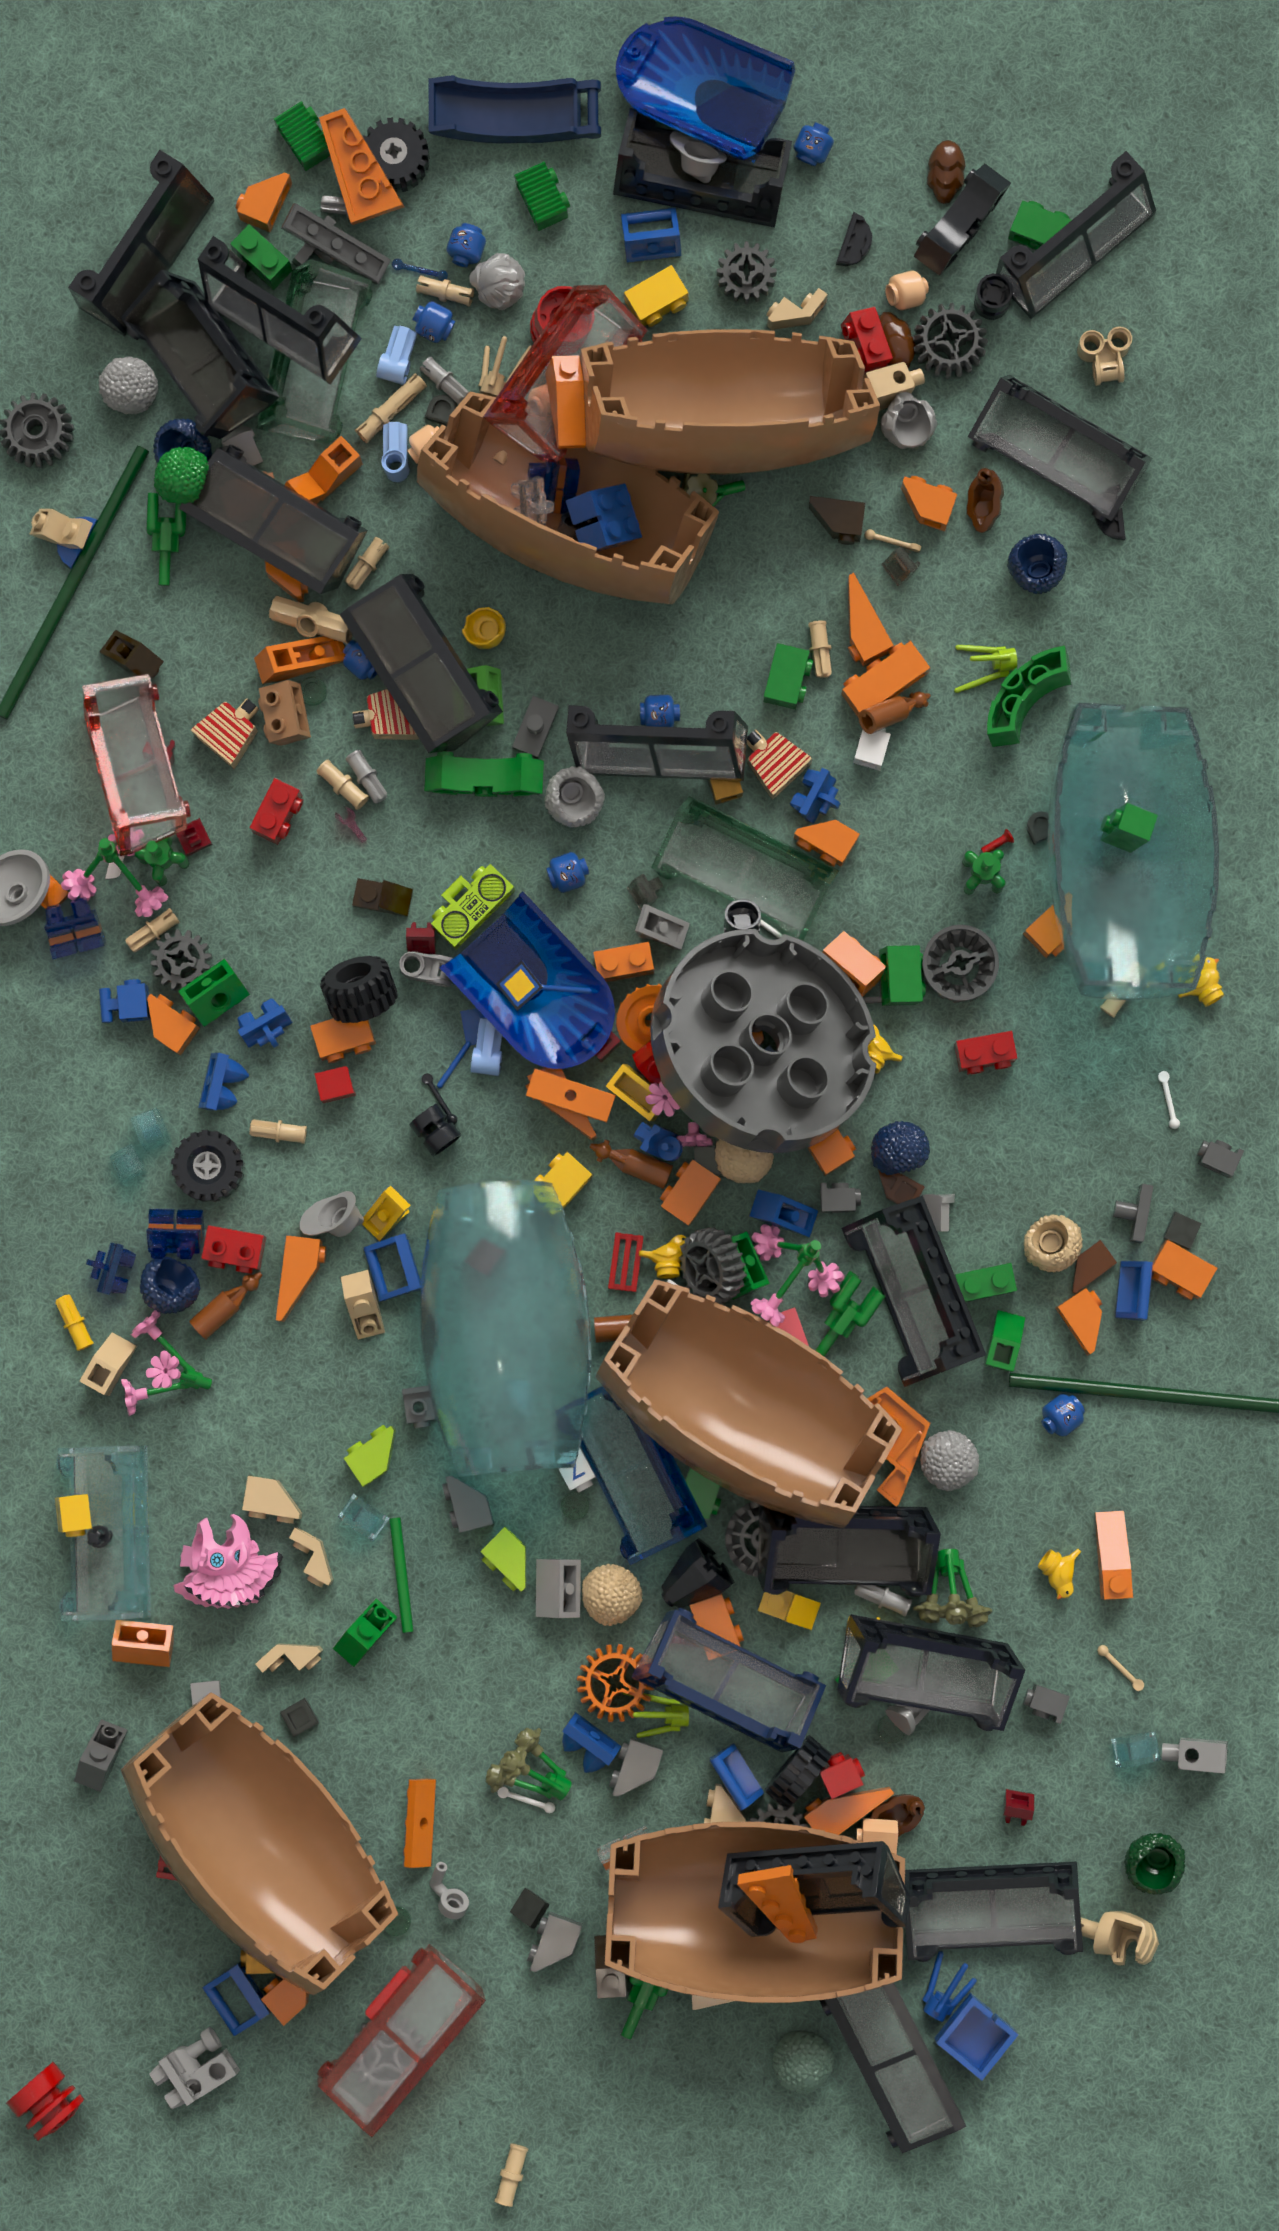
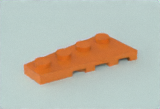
[319,108,404,225]
[737,1865,818,1943]

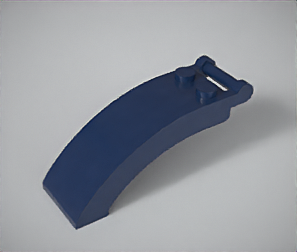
[428,75,601,144]

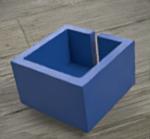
[566,483,642,552]
[934,1992,1018,2081]

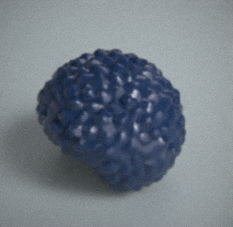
[153,418,212,464]
[1007,533,1068,594]
[871,1121,930,1175]
[140,1256,201,1314]

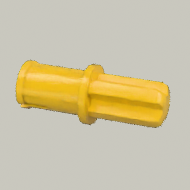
[56,1294,94,1351]

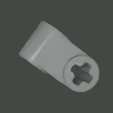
[399,952,454,987]

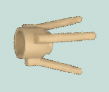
[479,336,534,399]

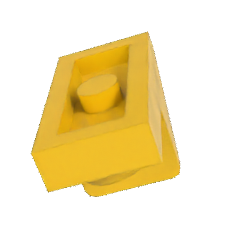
[362,1186,411,1242]
[758,1591,821,1630]

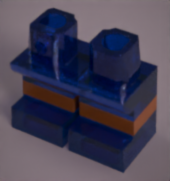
[524,457,580,515]
[44,897,106,959]
[146,1209,205,1259]

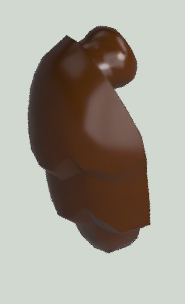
[927,140,966,204]
[879,312,916,368]
[967,468,1004,533]
[869,1794,925,1837]

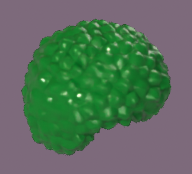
[154,447,209,505]

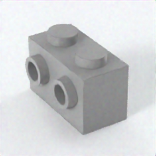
[536,1559,581,1618]

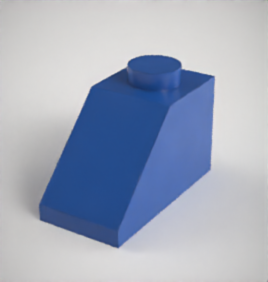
[749,1190,818,1237]

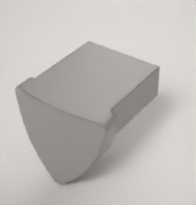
[222,426,263,466]
[921,1194,955,1232]
[885,1687,930,1735]

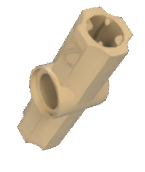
[269,596,353,644]

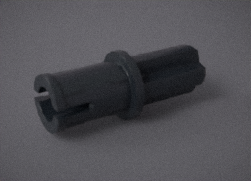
[87,1525,113,1548]

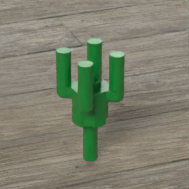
[146,493,186,586]
[135,831,190,886]
[962,849,1005,895]
[815,1271,886,1357]
[621,1976,669,2039]

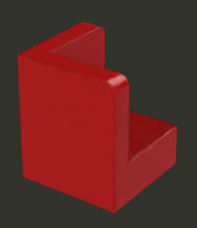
[314,1066,356,1104]

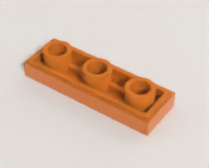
[526,1069,616,1123]
[404,1779,436,1868]

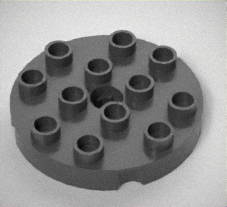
[650,929,876,1153]

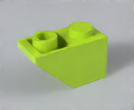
[344,1425,396,1487]
[480,1527,526,1592]

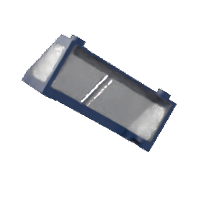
[631,1608,826,1752]

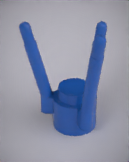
[922,1951,977,2022]

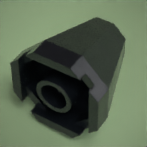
[661,1538,735,1608]

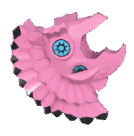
[173,1514,283,1609]

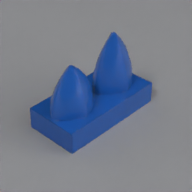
[198,1053,249,1110]
[562,1712,622,1773]

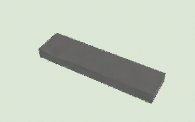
[281,203,391,285]

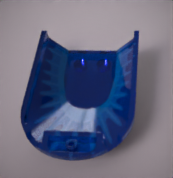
[616,16,795,160]
[439,891,615,1069]

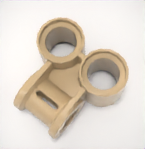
[1077,327,1132,386]

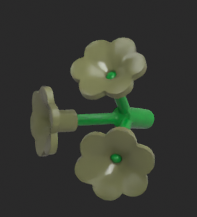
[681,473,746,507]

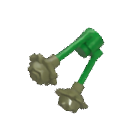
[913,1549,993,1628]
[485,1728,572,1801]

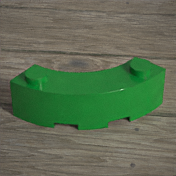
[987,646,1071,747]
[424,751,544,797]

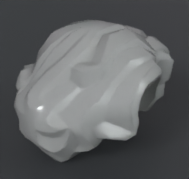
[469,253,525,310]
[881,392,937,449]

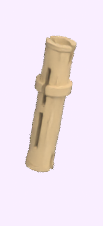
[355,373,427,443]

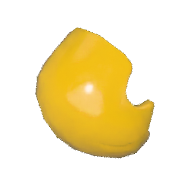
[462,607,506,649]

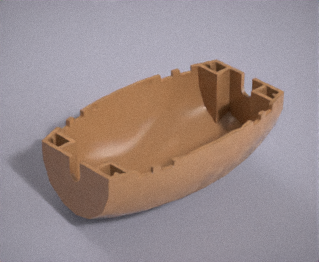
[580,330,880,475]
[417,392,719,604]
[596,1279,902,1528]
[121,1692,398,1995]
[605,1822,905,2003]

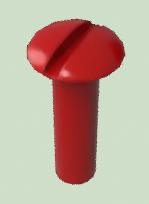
[981,829,1014,853]

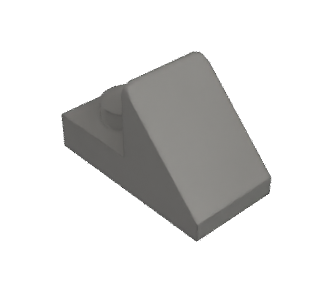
[635,904,690,950]

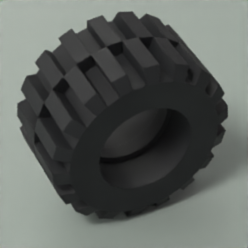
[320,956,398,1023]

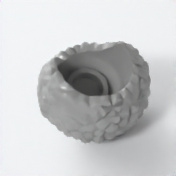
[99,357,158,415]
[545,766,605,827]
[920,1430,979,1491]

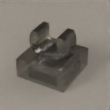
[881,546,920,586]
[627,874,663,911]

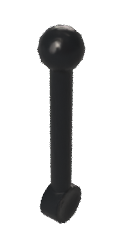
[422,1073,458,1124]

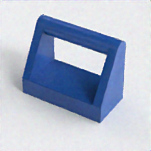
[621,208,681,262]
[363,1233,423,1302]
[1115,1261,1153,1321]
[710,1743,764,1811]
[202,1961,271,2036]

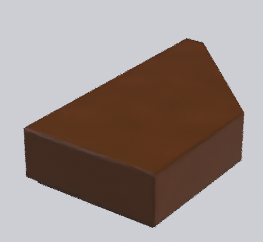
[878,1170,925,1204]
[1072,1240,1117,1294]

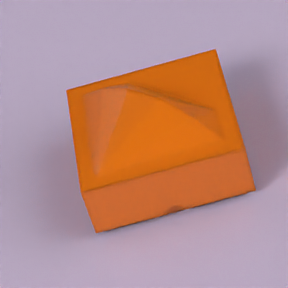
[41,875,69,914]

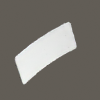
[106,853,125,879]

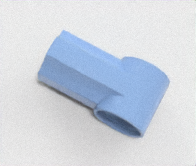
[376,326,417,385]
[381,422,410,482]
[471,1018,502,1076]

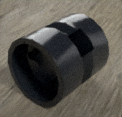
[974,273,1013,320]
[724,899,761,934]
[409,1103,462,1157]

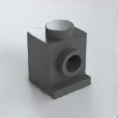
[1197,1140,1244,1178]
[820,1183,861,1213]
[402,1385,436,1428]
[1023,1684,1070,1724]

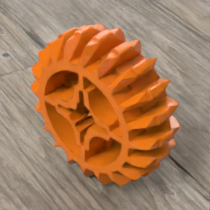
[577,1644,654,1722]

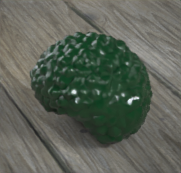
[1124,1833,1185,1895]

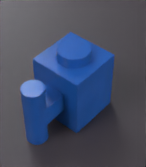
[99,979,151,1023]

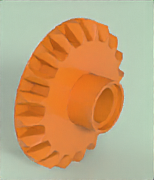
[616,984,662,1051]

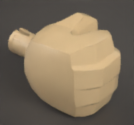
[1072,1911,1159,1966]

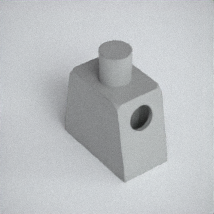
[1162,1738,1228,1773]

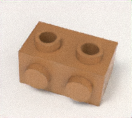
[258,680,311,746]

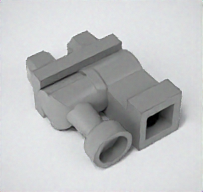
[149,2027,240,2109]

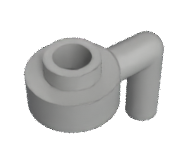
[429,1862,469,1919]

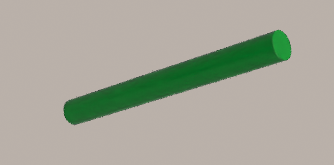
[389,1517,414,1633]

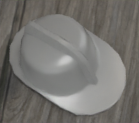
[670,130,727,183]
[300,1191,364,1237]

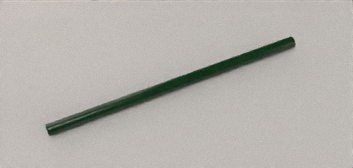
[0,445,149,720]
[1009,1373,1279,1413]

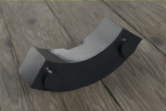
[914,164,1011,276]

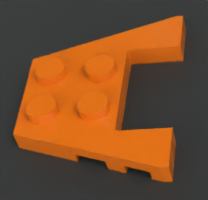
[867,1387,931,1507]

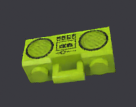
[431,864,515,950]

